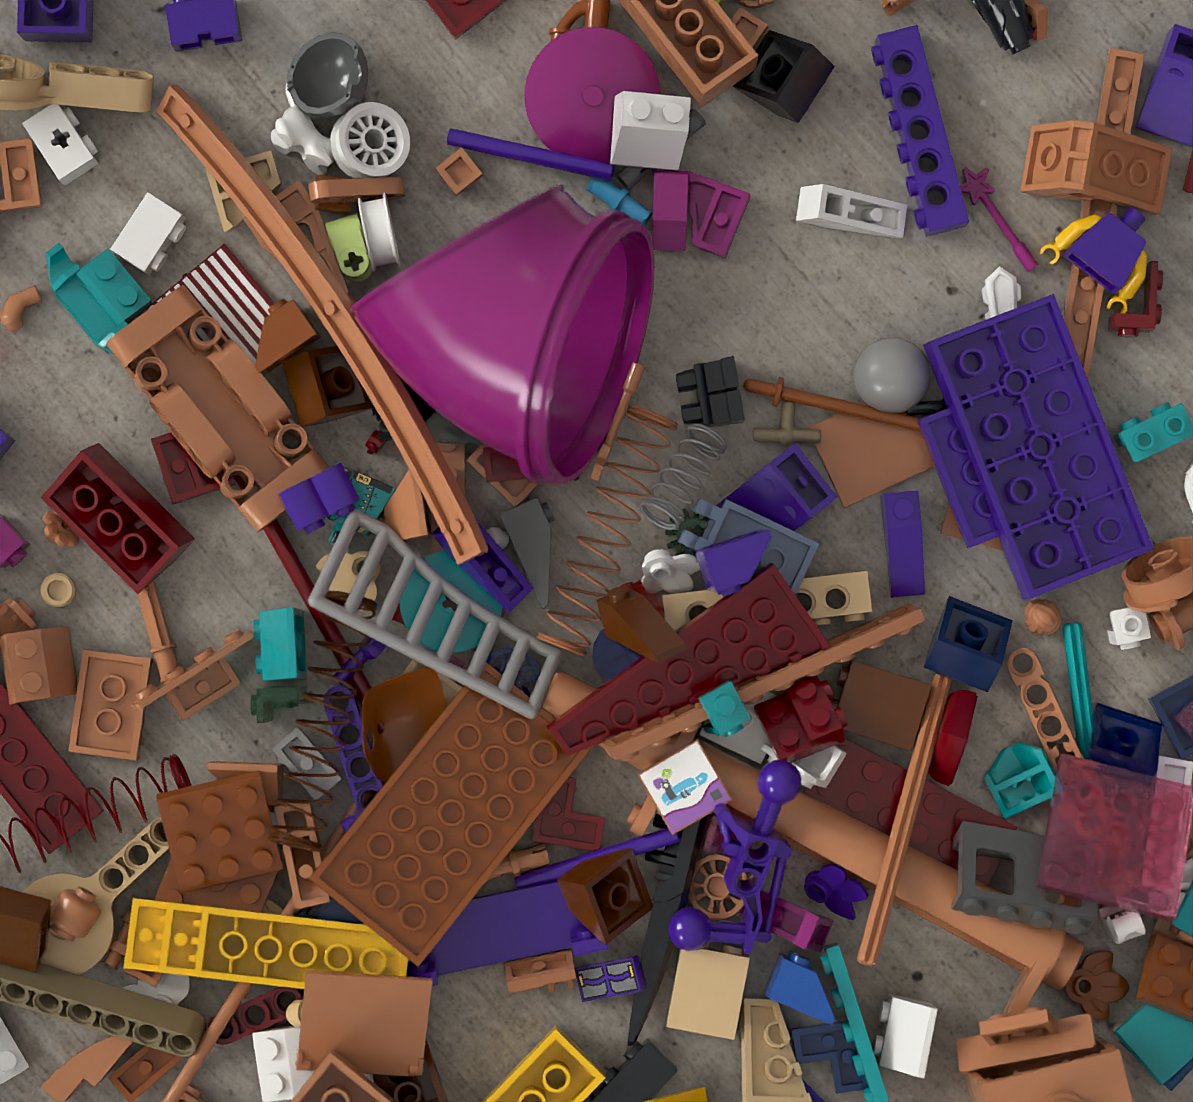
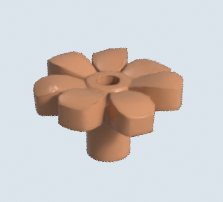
[42,510,80,547]

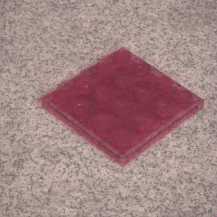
[1036,753,1193,922]

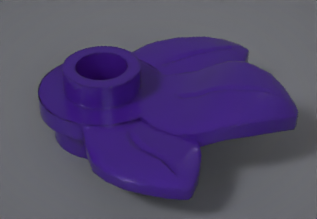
[804,864,869,920]

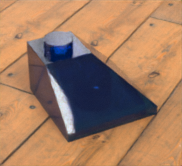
[1088,703,1162,798]

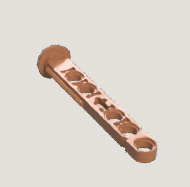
[1007,648,1143,895]

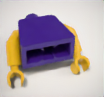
[1040,207,1147,313]

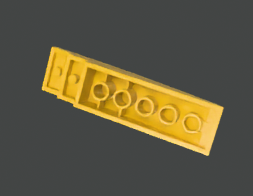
[124,898,408,989]

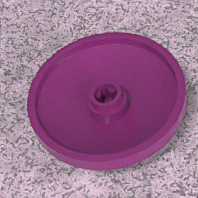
[524,27,661,163]

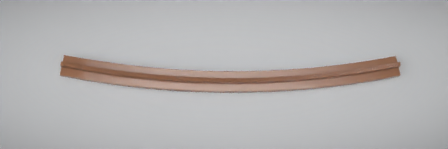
[156,84,489,565]

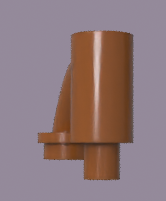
[549,0,610,41]

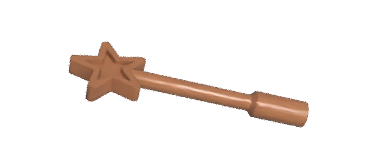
[590,362,645,481]

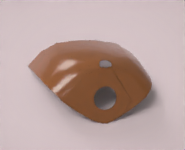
[362,667,447,783]

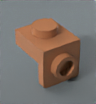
[0,597,37,649]

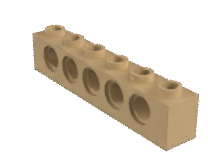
[662,571,872,632]

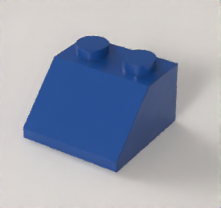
[764,951,835,1025]

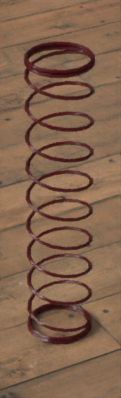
[0,754,192,873]

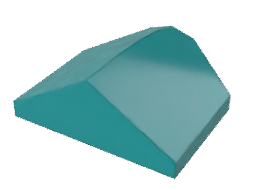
[984,742,1065,819]

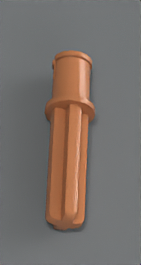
[137,581,179,683]

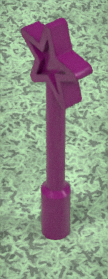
[960,167,1039,272]

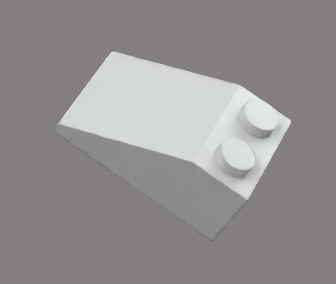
[252,1024,374,1102]

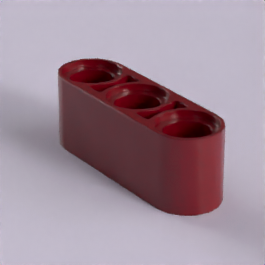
[207,986,304,1045]

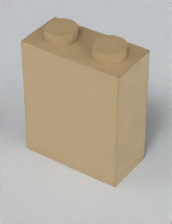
[666,941,750,1040]

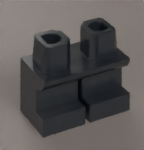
[675,356,745,427]

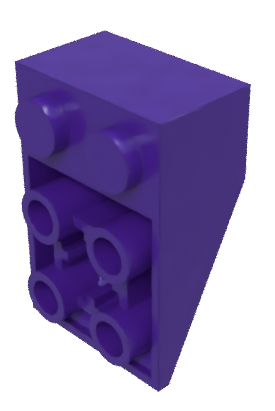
[1135,24,1193,147]
[716,443,838,531]

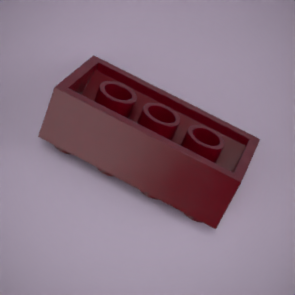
[41,443,195,594]

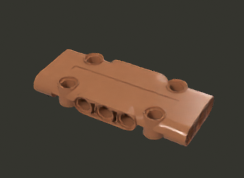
[106,285,330,533]

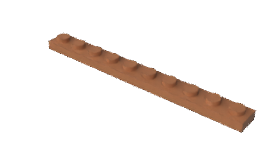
[1063,48,1144,379]
[602,603,925,761]

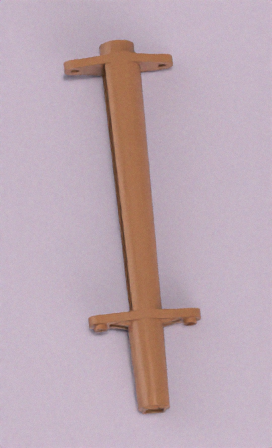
[541,671,1084,1016]

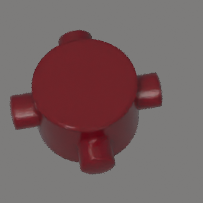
[365,430,386,455]

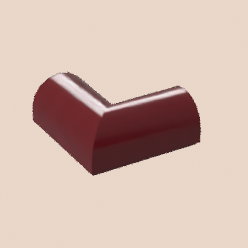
[928,690,978,786]

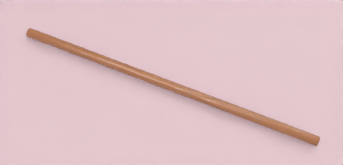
[162,790,375,1102]

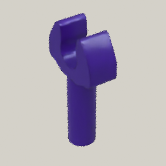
[333,636,387,686]

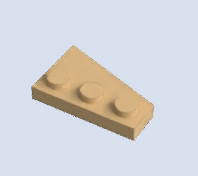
[741,998,812,1102]

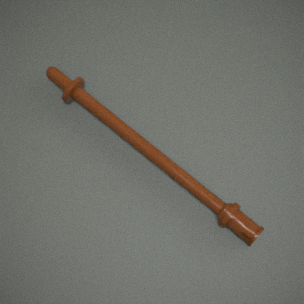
[743,377,922,431]

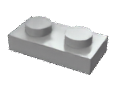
[272,726,343,800]

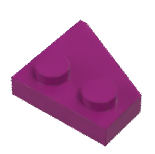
[688,171,751,259]

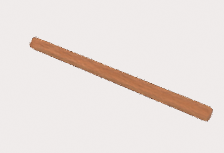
[857,674,952,967]

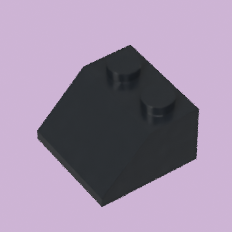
[733,30,835,123]

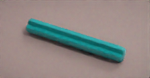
[1062,623,1098,758]

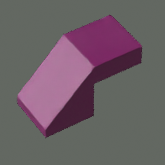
[652,170,688,251]

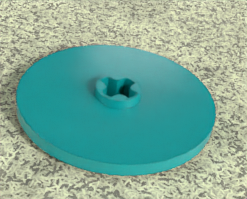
[399,551,502,653]

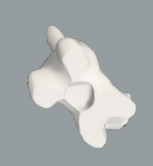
[271,83,335,175]

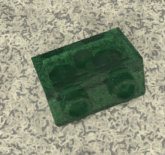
[251,685,308,723]

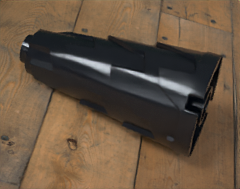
[972,0,1034,55]

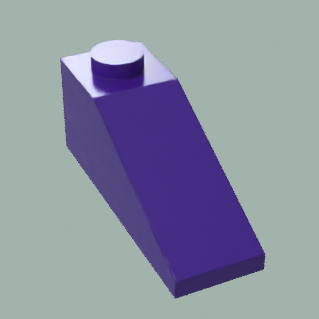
[880,490,925,598]
[431,516,534,612]

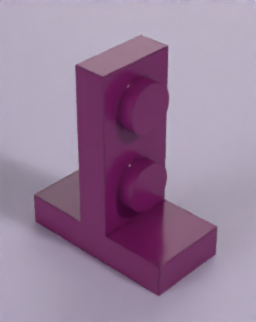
[738,890,834,952]

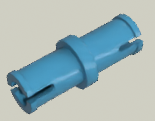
[586,178,653,226]

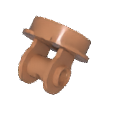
[1122,536,1193,650]

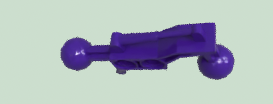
[668,760,802,954]

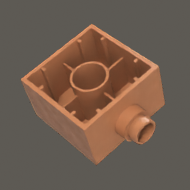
[964,1034,1133,1102]

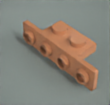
[131,628,255,721]
[956,1007,1097,1074]

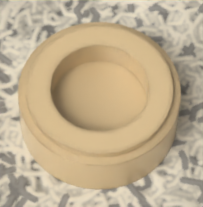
[40,573,77,608]

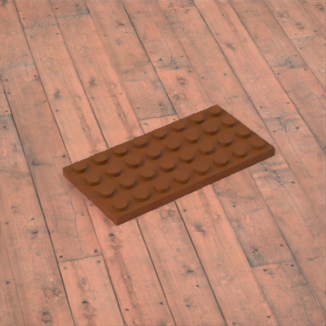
[308,662,591,967]

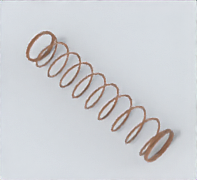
[536,405,678,657]

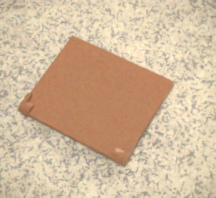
[295,971,433,1077]

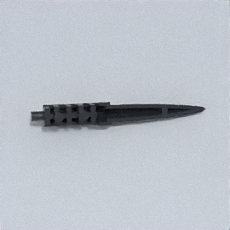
[627,814,707,1046]

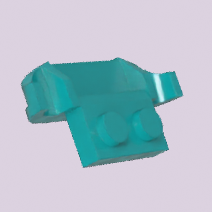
[46,243,151,354]

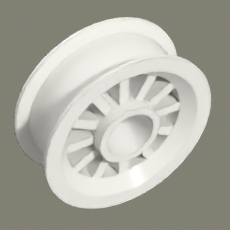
[330,102,410,179]
[358,193,401,272]

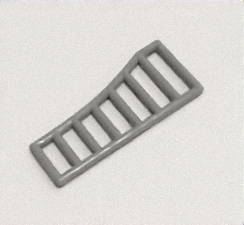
[308,509,562,719]

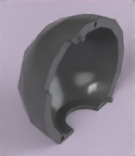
[287,32,368,118]

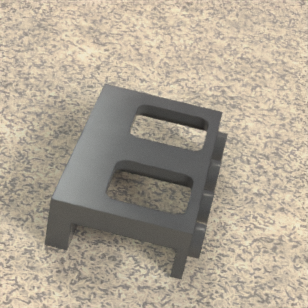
[952,821,1098,934]

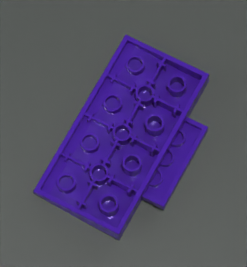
[917,294,1154,600]

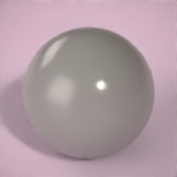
[853,337,930,413]

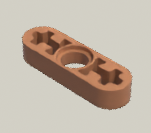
[308,177,405,204]

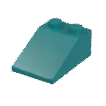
[254,607,307,681]

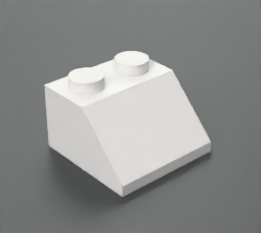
[610,91,691,171]
[872,994,938,1078]

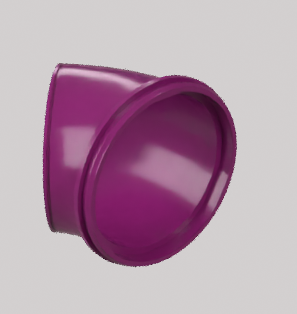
[350,184,655,485]

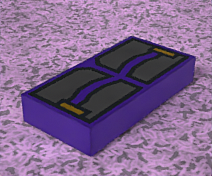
[575,955,646,1002]

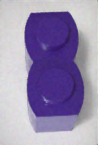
[279,463,360,534]

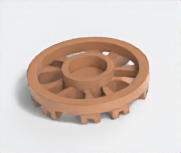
[688,854,749,919]

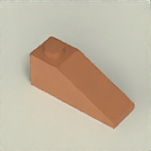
[275,803,331,910]

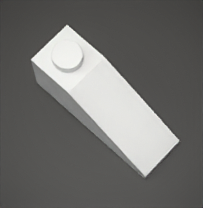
[796,184,907,239]

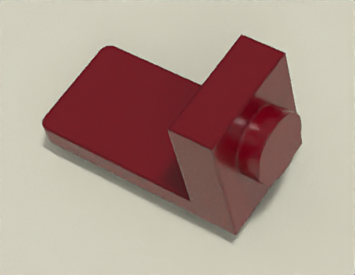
[1108,261,1163,338]

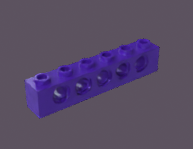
[871,25,969,237]

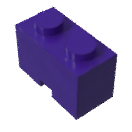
[165,0,242,52]

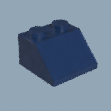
[924,596,1013,692]

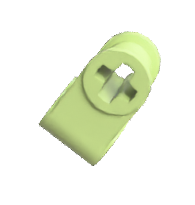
[325,213,372,283]

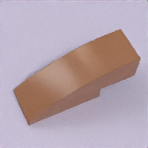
[40,1035,134,1102]

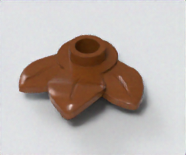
[1063,951,1130,1020]

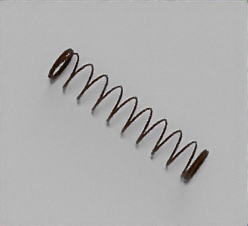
[267,591,378,851]

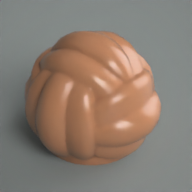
[1024,599,1061,635]

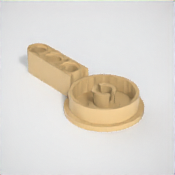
[0,54,154,113]
[23,816,169,975]

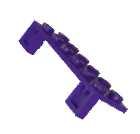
[406,881,608,986]

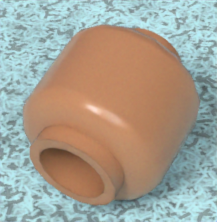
[49,886,101,941]

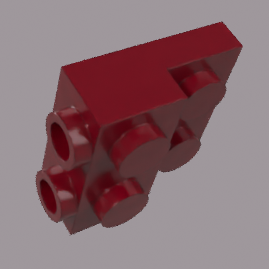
[754,675,847,763]

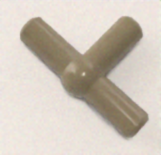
[753,401,821,445]

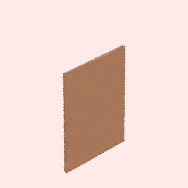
[807,402,934,508]

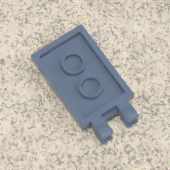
[678,499,820,595]

